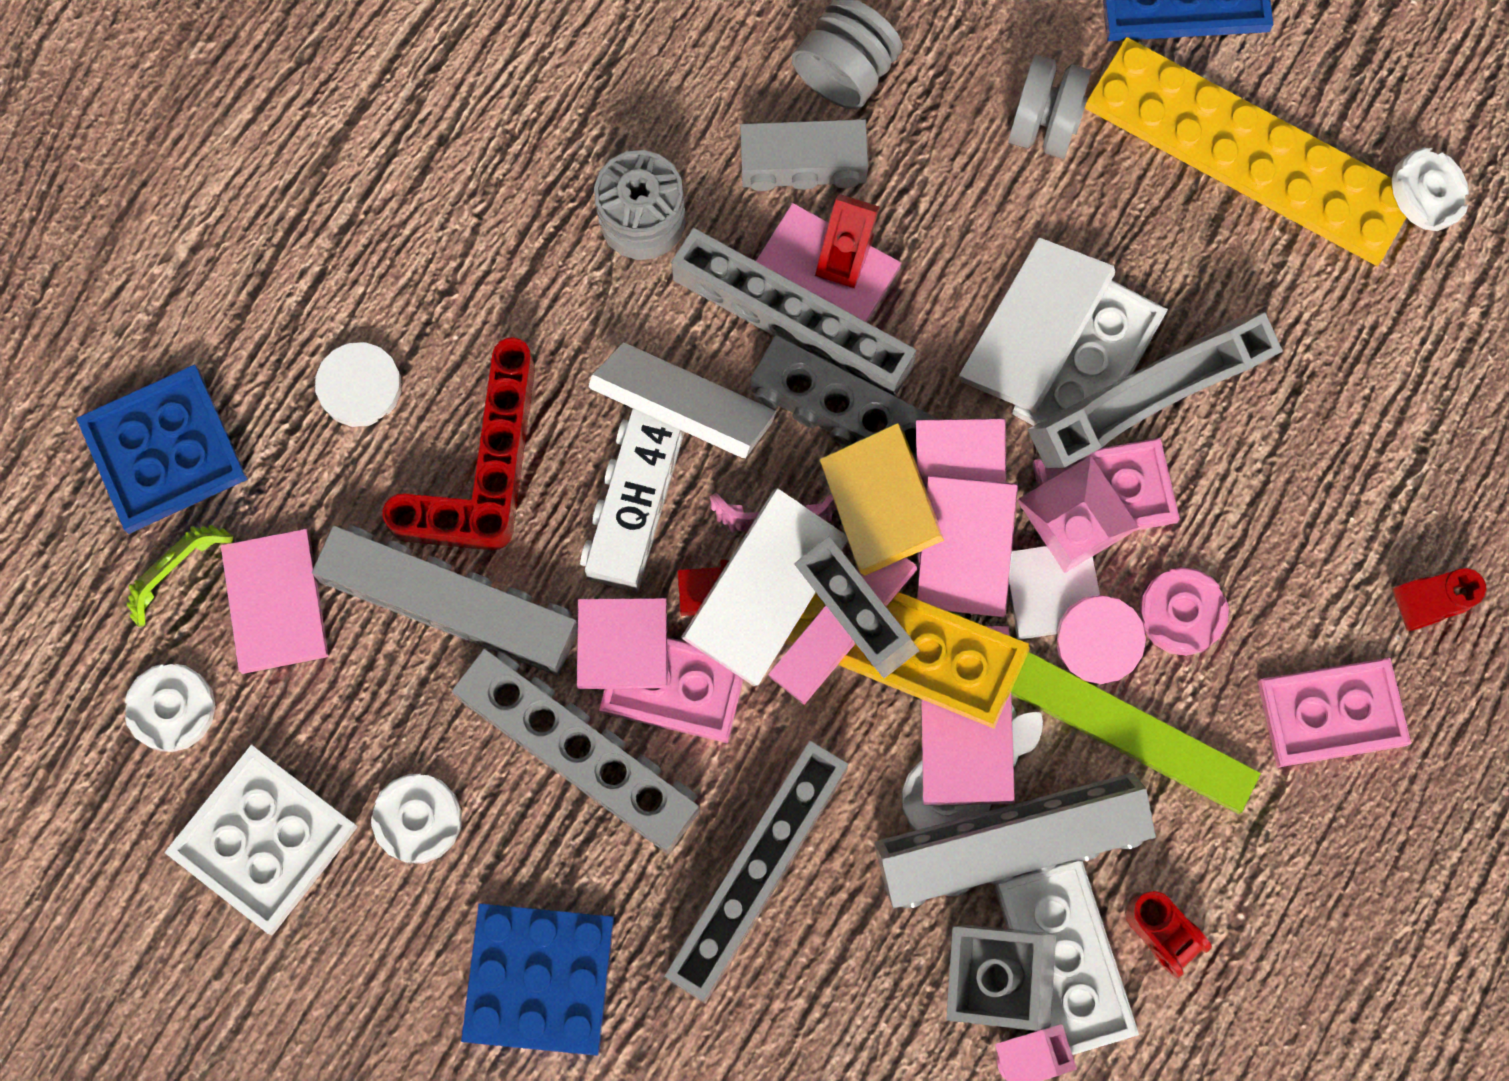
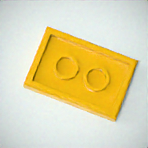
[820,423,944,576]

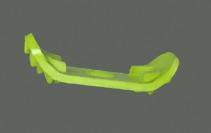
[126,525,233,627]

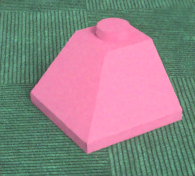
[1017,456,1139,573]

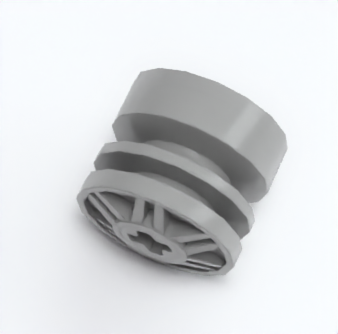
[792,0,903,110]
[594,150,686,260]

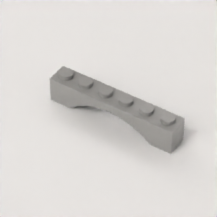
[1027,312,1283,468]

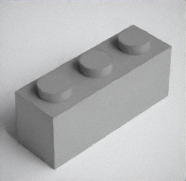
[740,119,868,191]
[794,536,919,678]

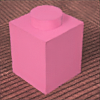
[995,1024,1077,1081]

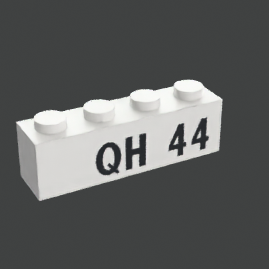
[580,408,685,593]

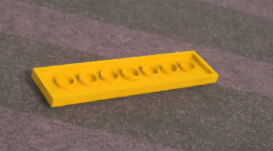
[1085,37,1407,267]

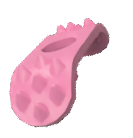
[710,493,837,533]

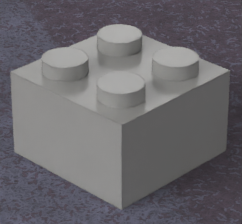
[946,925,1056,1031]

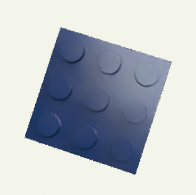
[76,364,248,534]
[461,904,615,1056]

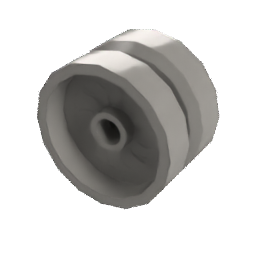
[1008,54,1092,160]

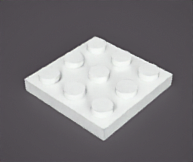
[164,745,358,935]

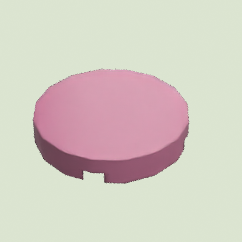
[1139,567,1229,656]
[1056,595,1146,684]

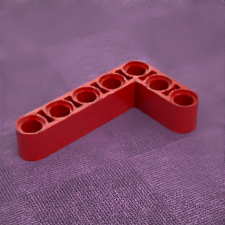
[382,337,535,551]

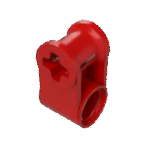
[1392,568,1487,631]
[1125,891,1212,979]

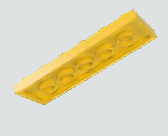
[785,592,1030,729]

